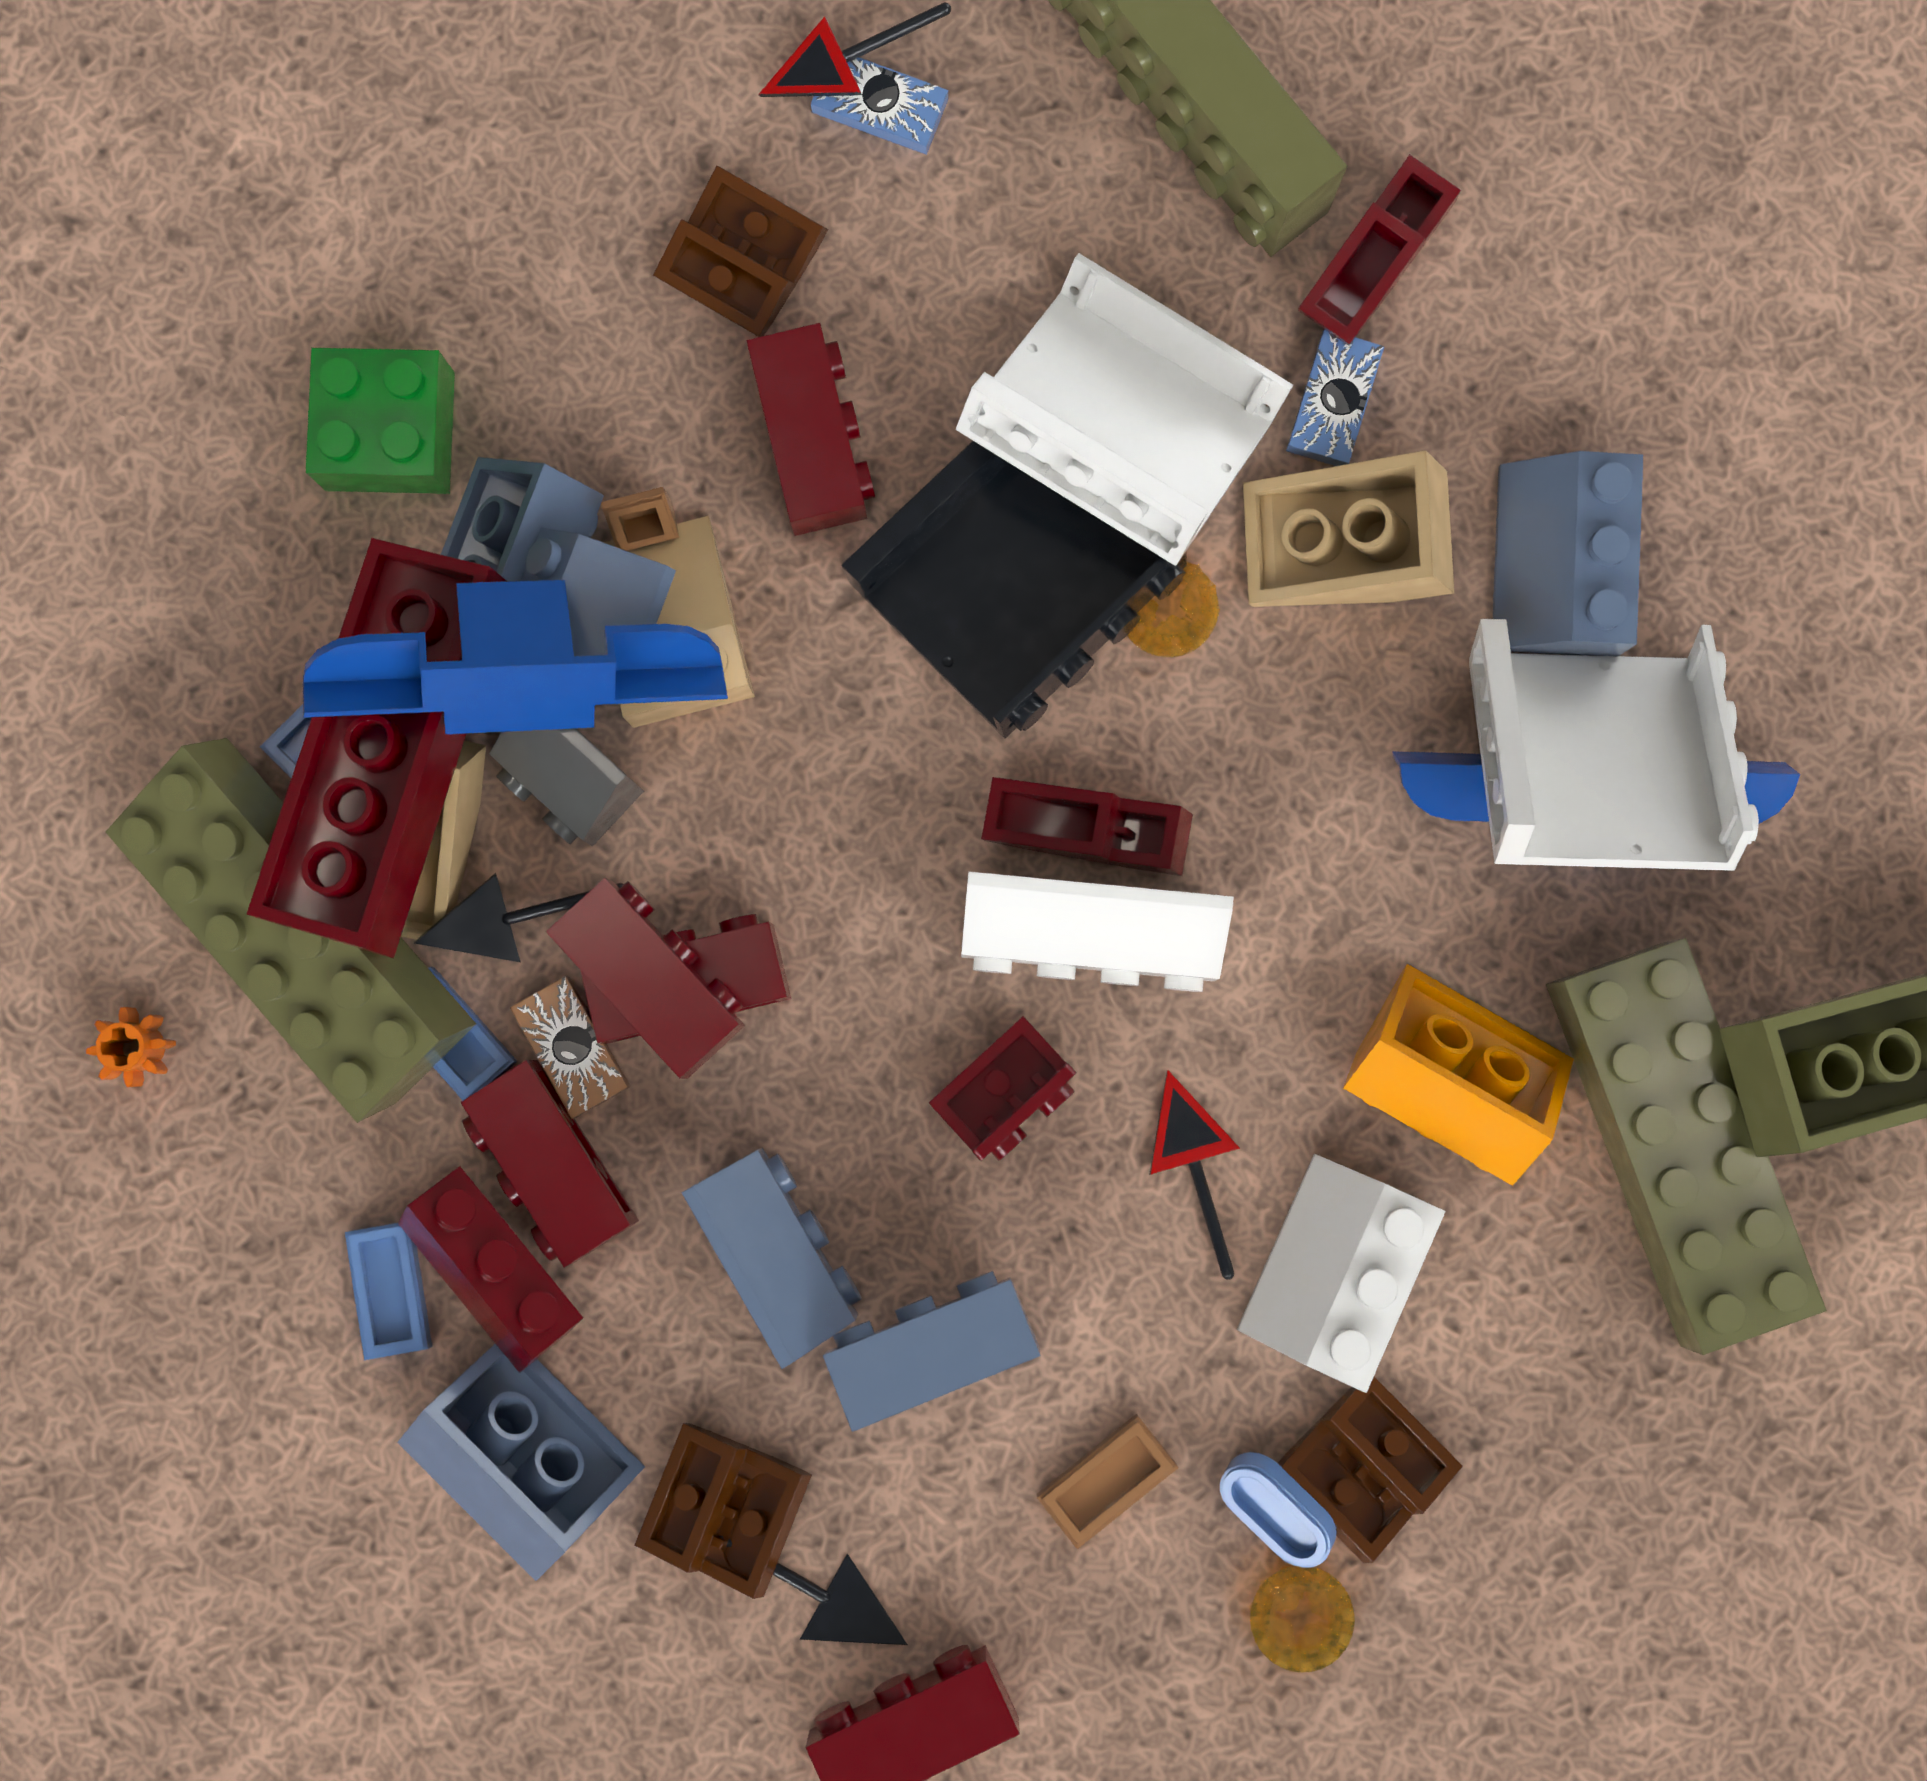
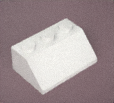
[1237,1154,1446,1393]

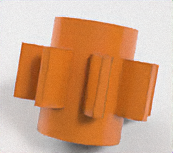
[86,1007,176,1087]

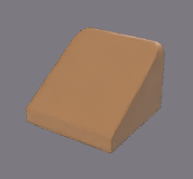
[601,487,679,551]

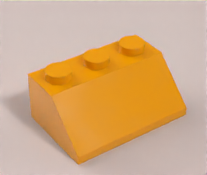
[1343,964,1574,1186]

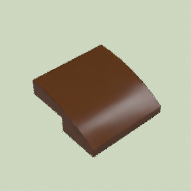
[653,165,828,337]
[1278,1377,1463,1563]
[634,1423,812,1599]

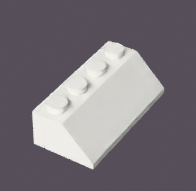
[961,872,1234,992]

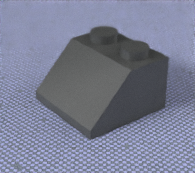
[489,728,644,846]

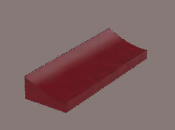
[246,538,508,959]

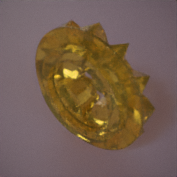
[1127,562,1220,657]
[1249,1566,1355,1672]

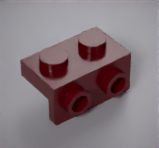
[929,1016,1077,1161]

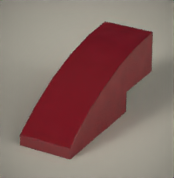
[1298,154,1461,346]
[981,777,1193,876]

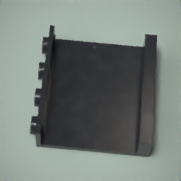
[841,441,1187,738]

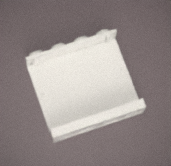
[955,253,1293,566]
[1469,619,1759,871]

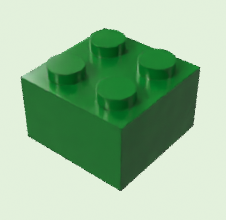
[306,347,455,494]

